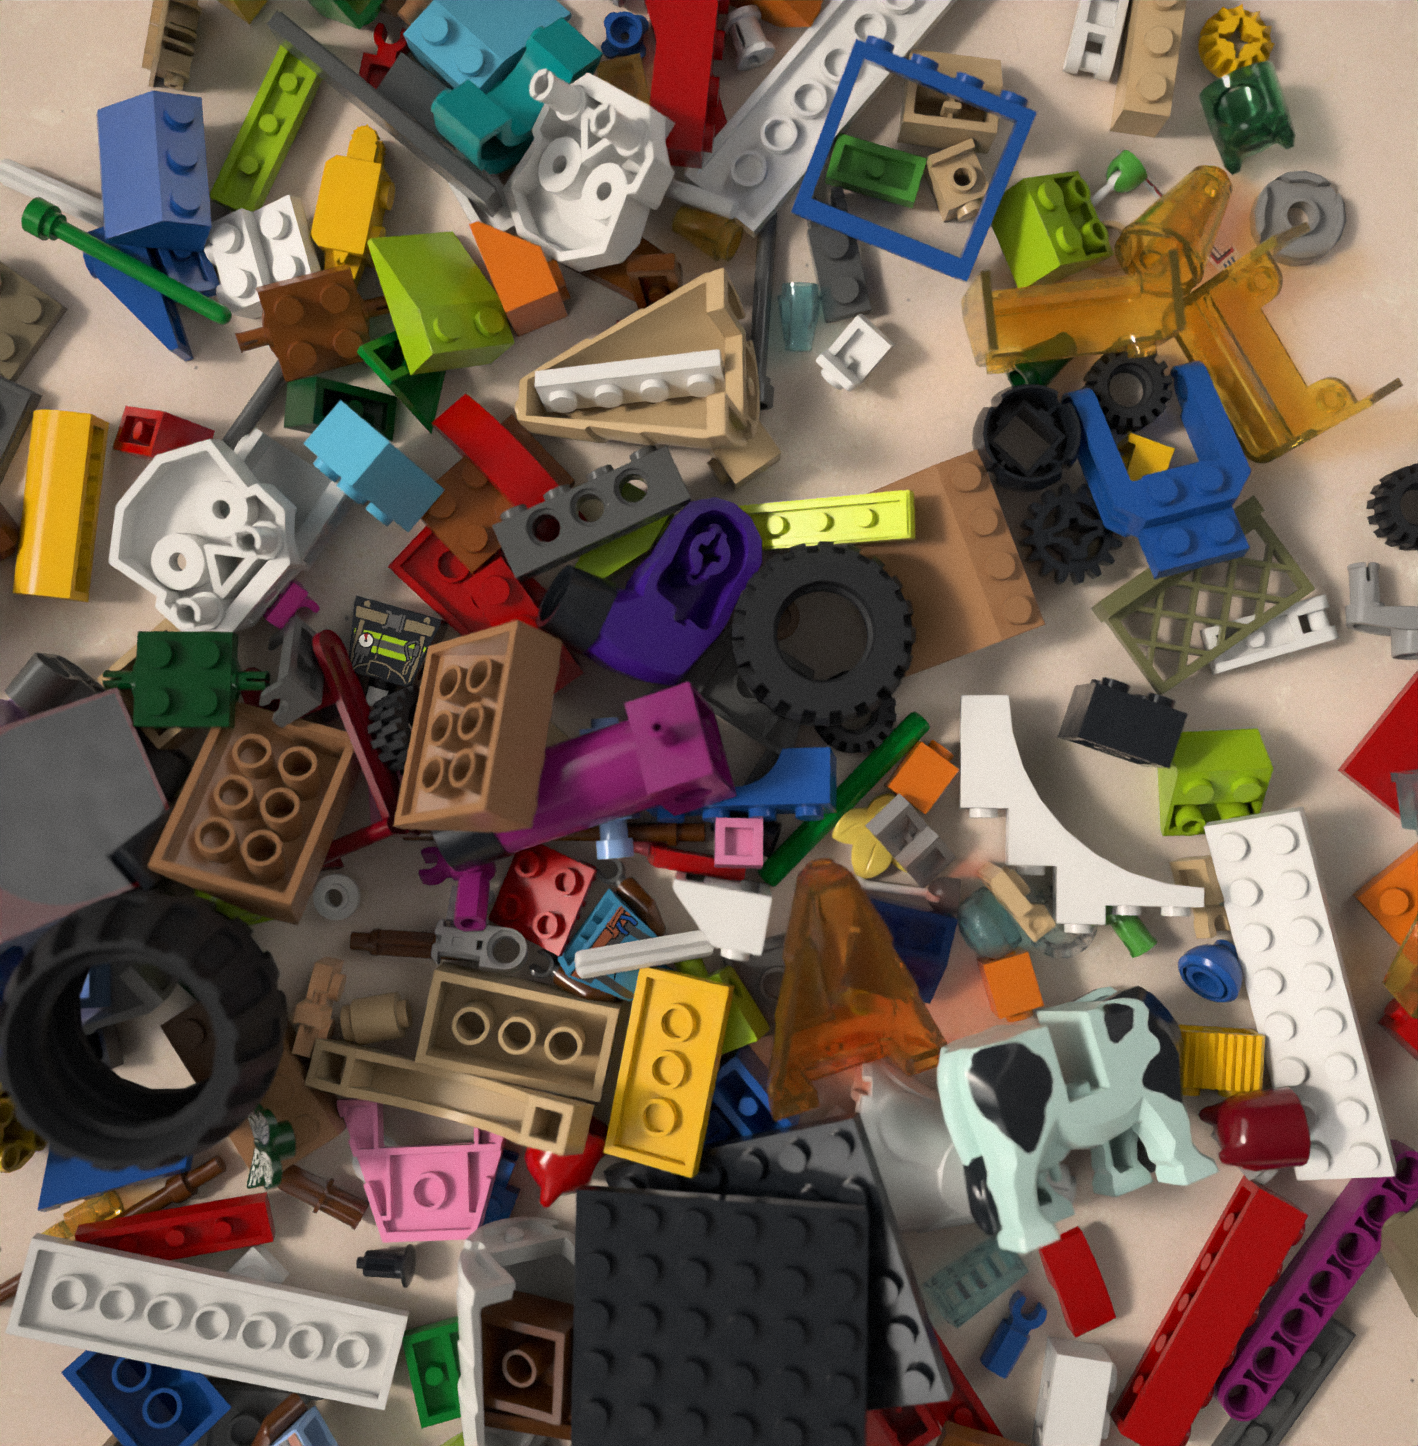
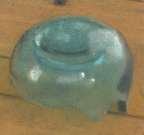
[957,887,1022,959]

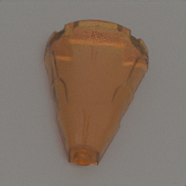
[767,858,948,1121]

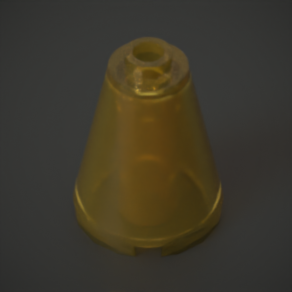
[1114,165,1233,297]

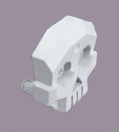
[503,69,675,272]
[108,439,306,632]

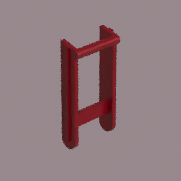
[241,629,421,871]

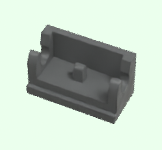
[259,615,324,728]

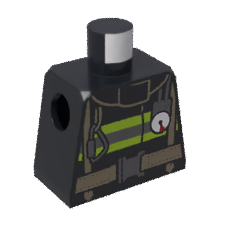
[349,595,449,706]

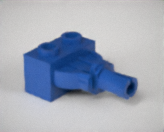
[704,1045,802,1144]

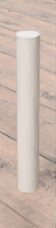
[664,178,739,219]

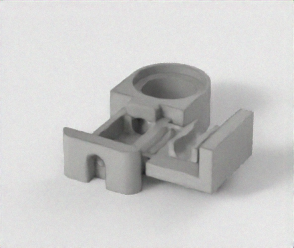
[431,885,528,974]

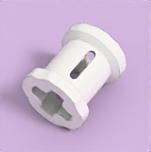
[721,5,776,71]

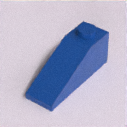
[83,226,194,362]

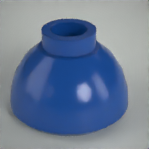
[1178,940,1243,1003]

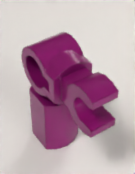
[418,846,496,932]

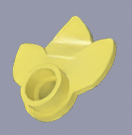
[832,793,907,879]

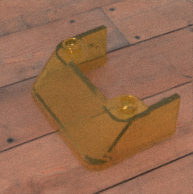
[1169,222,1403,464]
[961,248,1186,374]

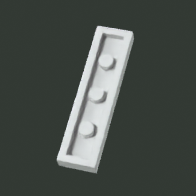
[535,349,725,413]

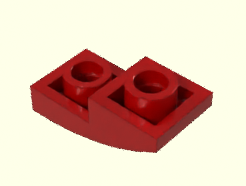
[1038,1226,1116,1338]

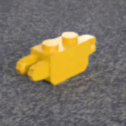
[310,124,395,289]

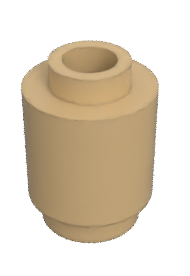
[340,991,413,1045]

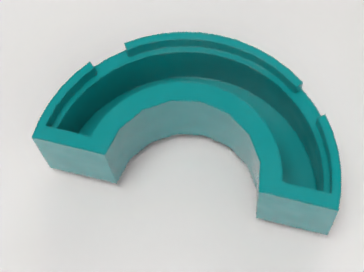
[431,17,603,175]

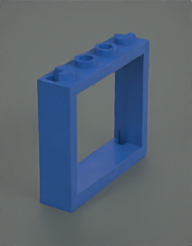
[791,35,1037,282]

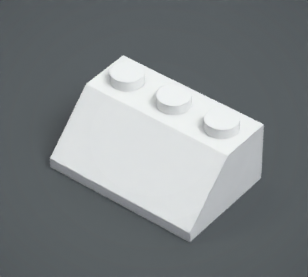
[673,871,772,961]

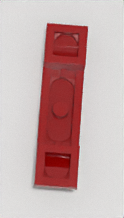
[432,393,588,542]

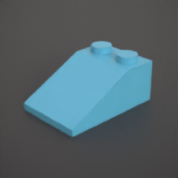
[403,0,572,94]

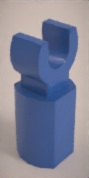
[980,1290,1047,1379]

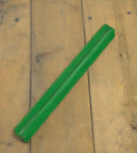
[757,711,930,887]

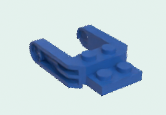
[1061,360,1251,580]

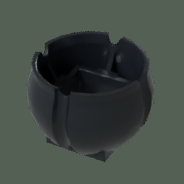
[972,384,1081,493]

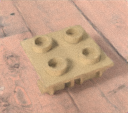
[141,0,202,90]

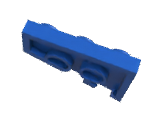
[37,1149,193,1212]

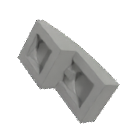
[865,794,956,888]

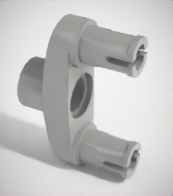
[1345,562,1418,660]

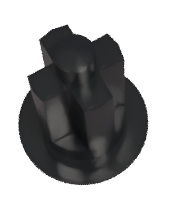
[356,1244,416,1288]

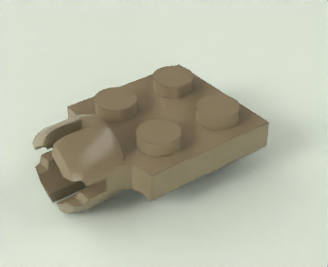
[0,261,67,382]

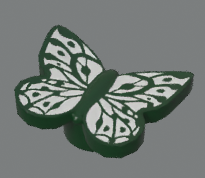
[247,1103,296,1190]

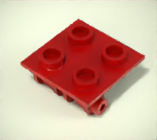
[488,844,597,957]

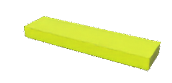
[738,490,915,552]

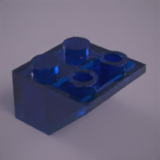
[840,892,958,1004]

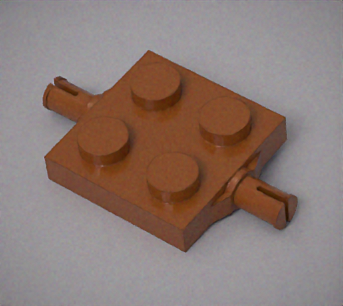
[235,264,390,382]

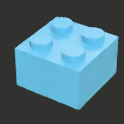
[303,400,445,532]

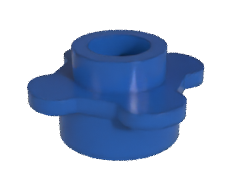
[601,11,649,61]

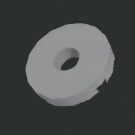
[1249,171,1346,266]

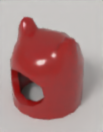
[524,1115,608,1208]

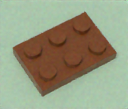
[420,414,575,575]

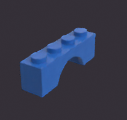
[646,747,837,824]

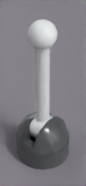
[848,875,961,915]

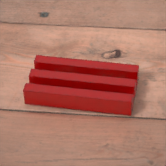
[647,844,746,882]

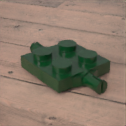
[103,631,271,729]

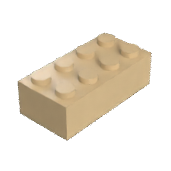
[414,962,623,1102]

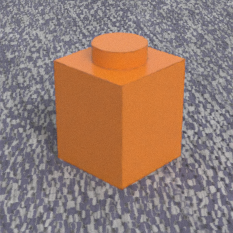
[884,740,959,815]
[976,946,1044,1022]

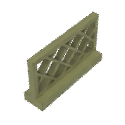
[1091,495,1315,695]

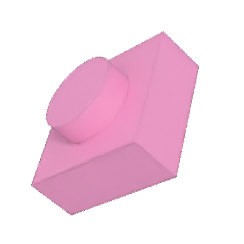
[714,817,763,869]

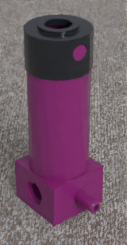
[431,682,737,872]

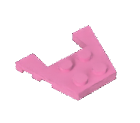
[337,1098,507,1242]

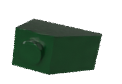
[283,376,397,442]

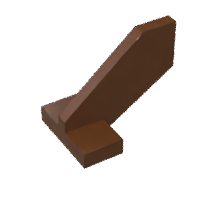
[551,237,683,310]

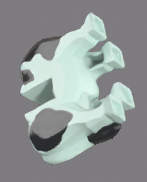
[937,985,1219,1254]

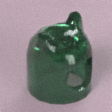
[1198,61,1296,176]

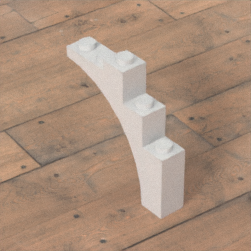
[959,695,1204,933]

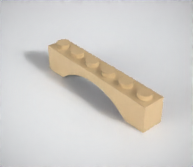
[304,1039,594,1156]

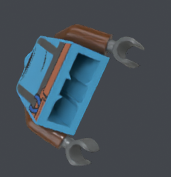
[529,858,675,1002]

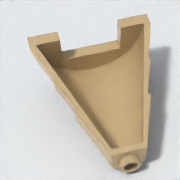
[515,268,760,450]

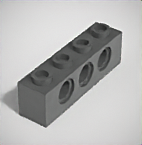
[492,445,691,583]

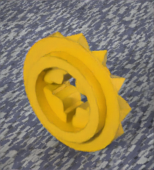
[1198,4,1275,81]

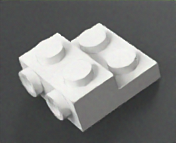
[204,194,321,319]

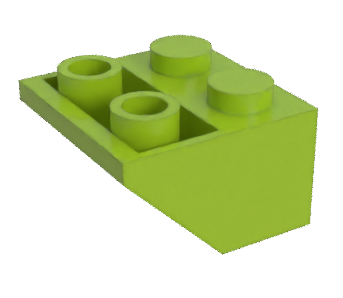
[991,171,1114,292]
[1157,728,1273,836]

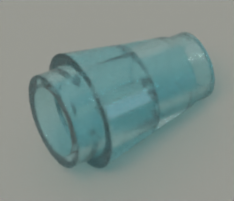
[777,282,823,352]

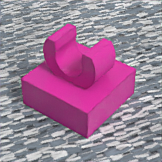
[263,579,320,629]

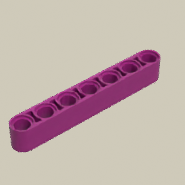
[1213,1139,1418,1421]

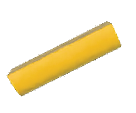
[12,409,109,603]

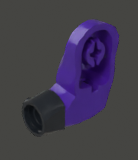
[536,497,762,686]

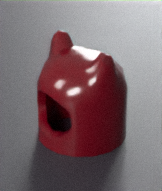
[1198,1087,1310,1172]

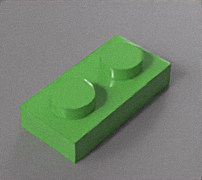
[825,133,927,208]

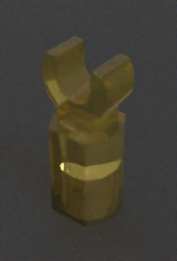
[41,1190,125,1239]

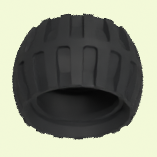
[0,890,288,1172]

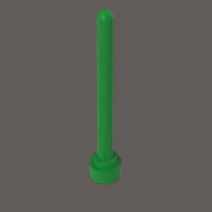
[21,197,232,325]

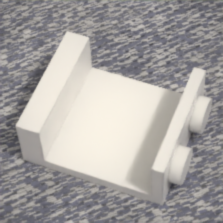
[220,428,355,572]

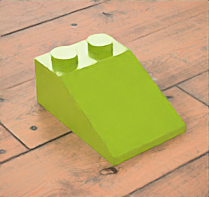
[367,231,515,375]

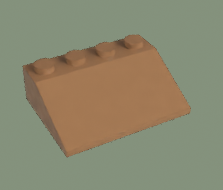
[854,449,1045,678]
[393,620,562,833]
[148,702,362,926]

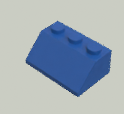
[96,90,212,253]
[61,1350,232,1446]

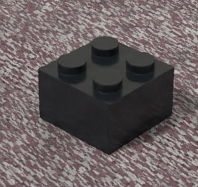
[1058,677,1188,768]

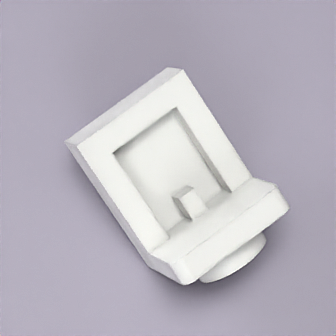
[816,313,895,392]

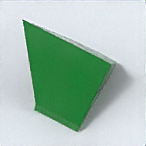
[357,330,446,435]

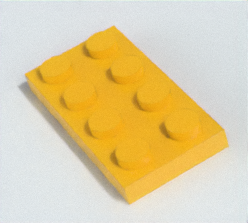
[603,966,734,1178]

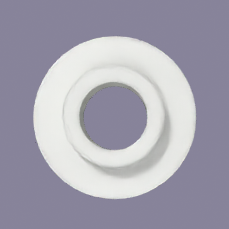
[313,874,360,920]

